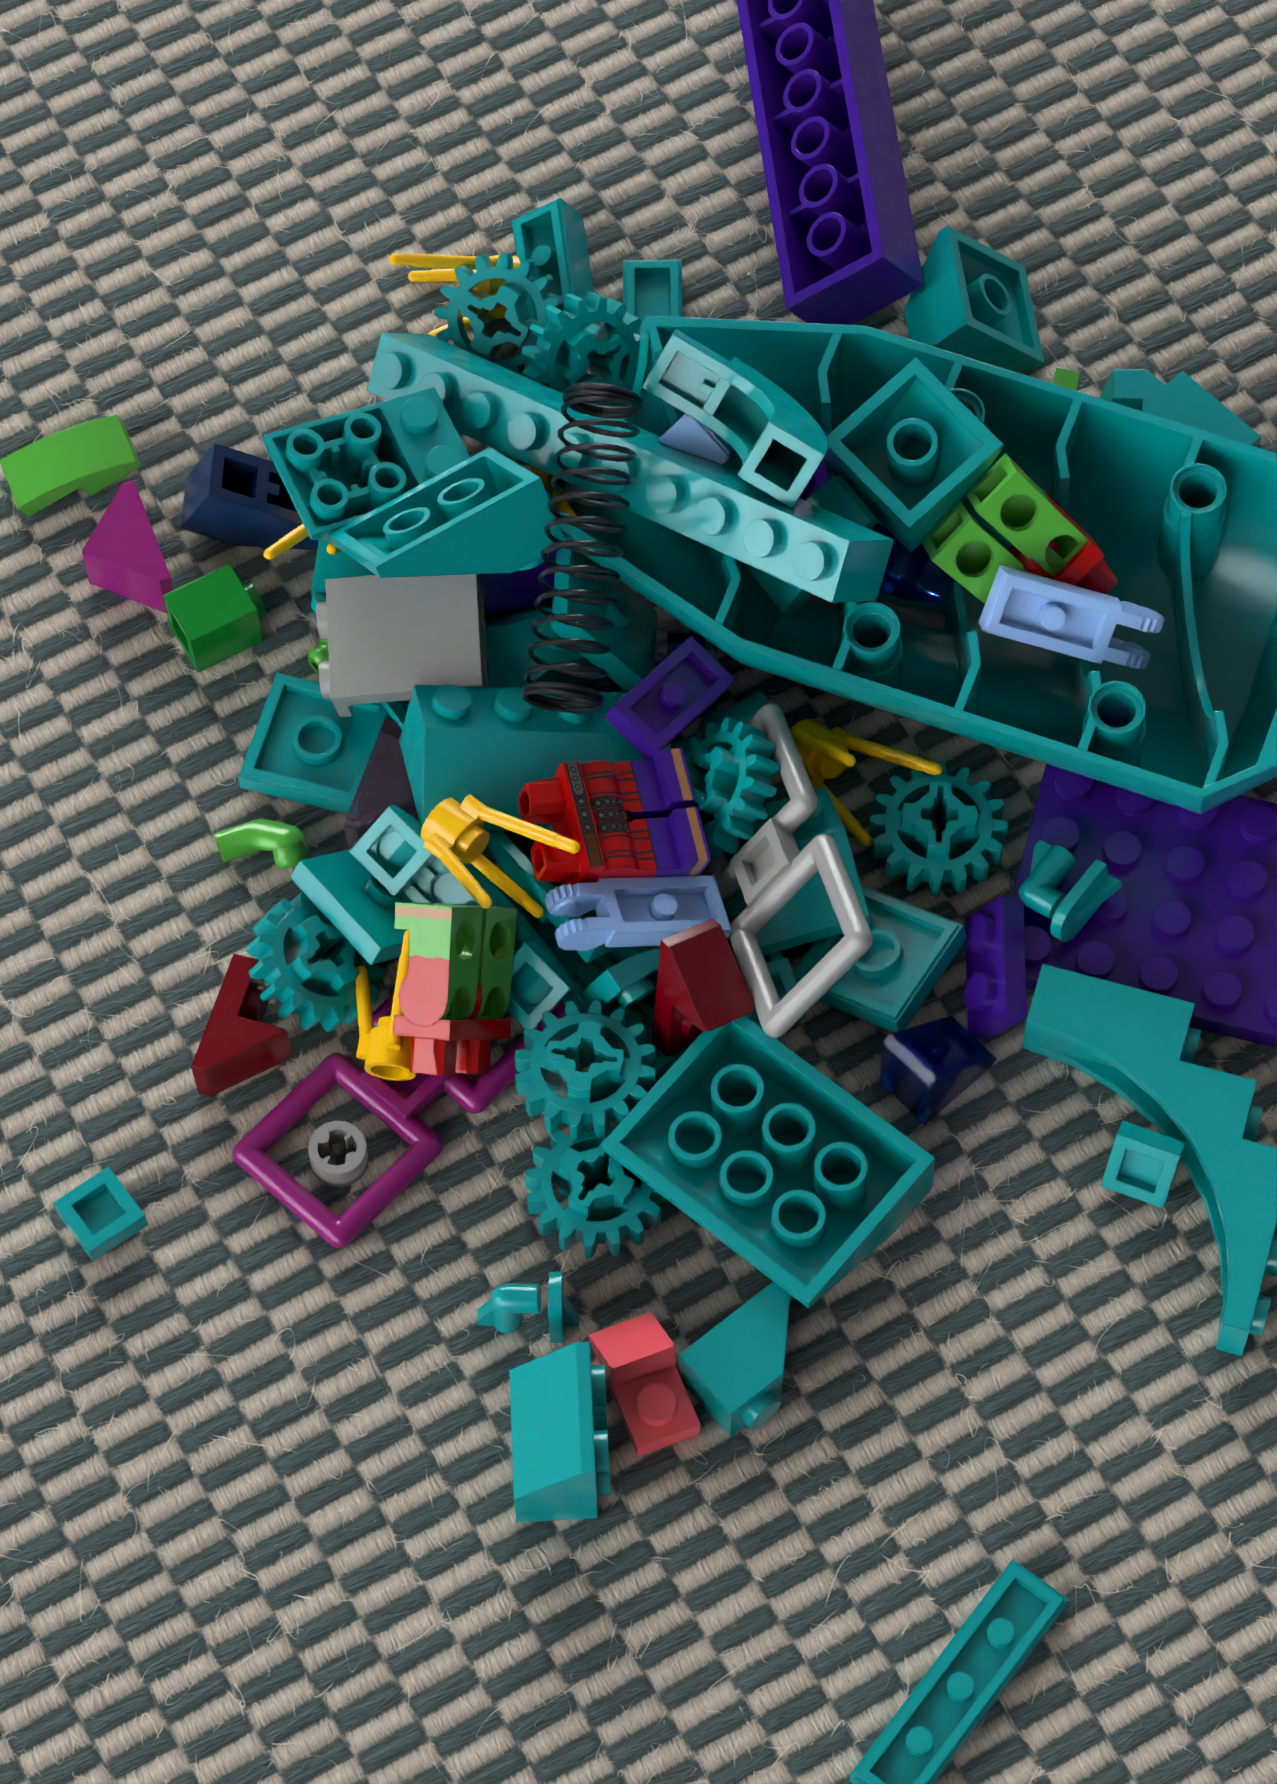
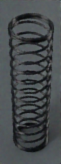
[521,382,644,713]

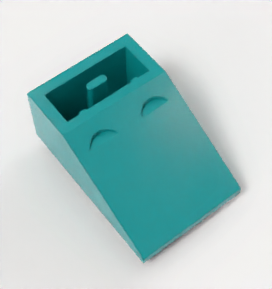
[263,387,470,541]

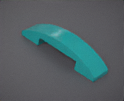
[349,804,575,1029]

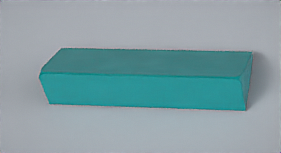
[512,198,599,329]

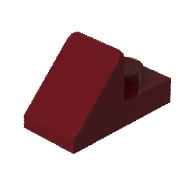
[652,918,754,1056]
[191,953,292,1097]

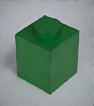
[163,563,266,673]

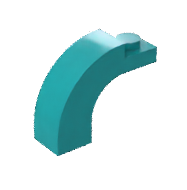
[642,329,828,508]

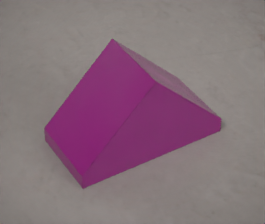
[82,480,173,613]

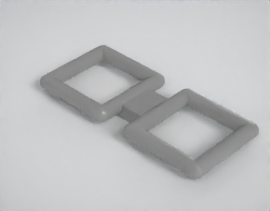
[704,703,873,1038]

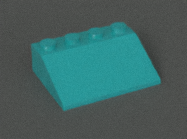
[601,1016,935,1309]

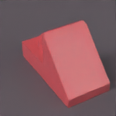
[589,1312,701,1457]

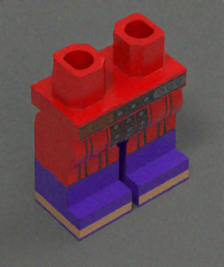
[517,748,711,885]

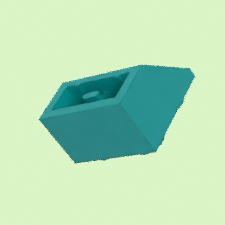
[509,1341,611,1522]

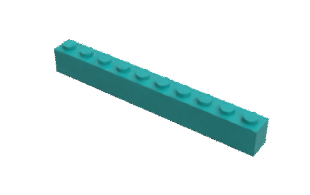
[367,333,894,603]

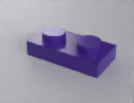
[604,636,736,759]
[963,895,1027,1040]

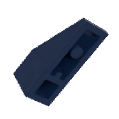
[180,443,319,550]

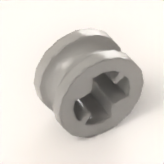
[308,1121,369,1187]

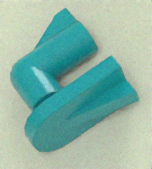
[1019,840,1121,942]
[477,1272,579,1343]

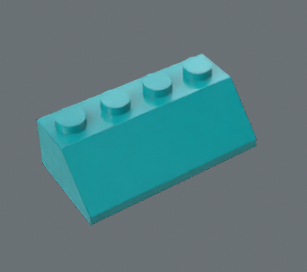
[399,684,671,831]

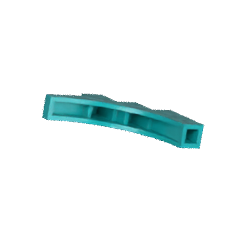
[1022,964,1277,1356]

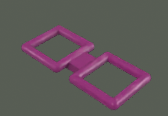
[232,992,566,1248]

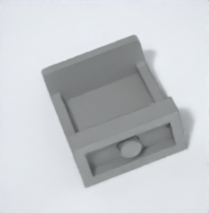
[316,574,489,717]

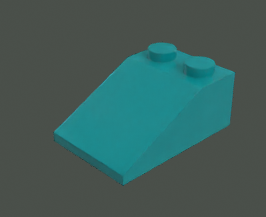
[329,447,565,578]

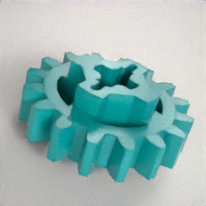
[434,252,564,375]
[522,291,642,406]
[685,717,779,858]
[869,762,1008,897]
[246,892,386,1032]
[514,1000,657,1140]
[525,1122,668,1258]

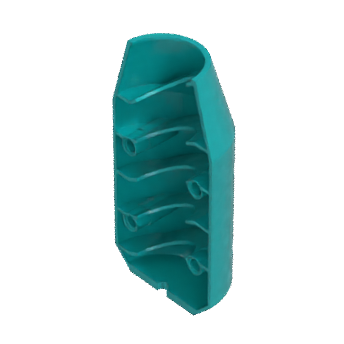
[559,315,1277,814]

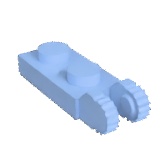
[978,565,1165,669]
[545,875,732,951]

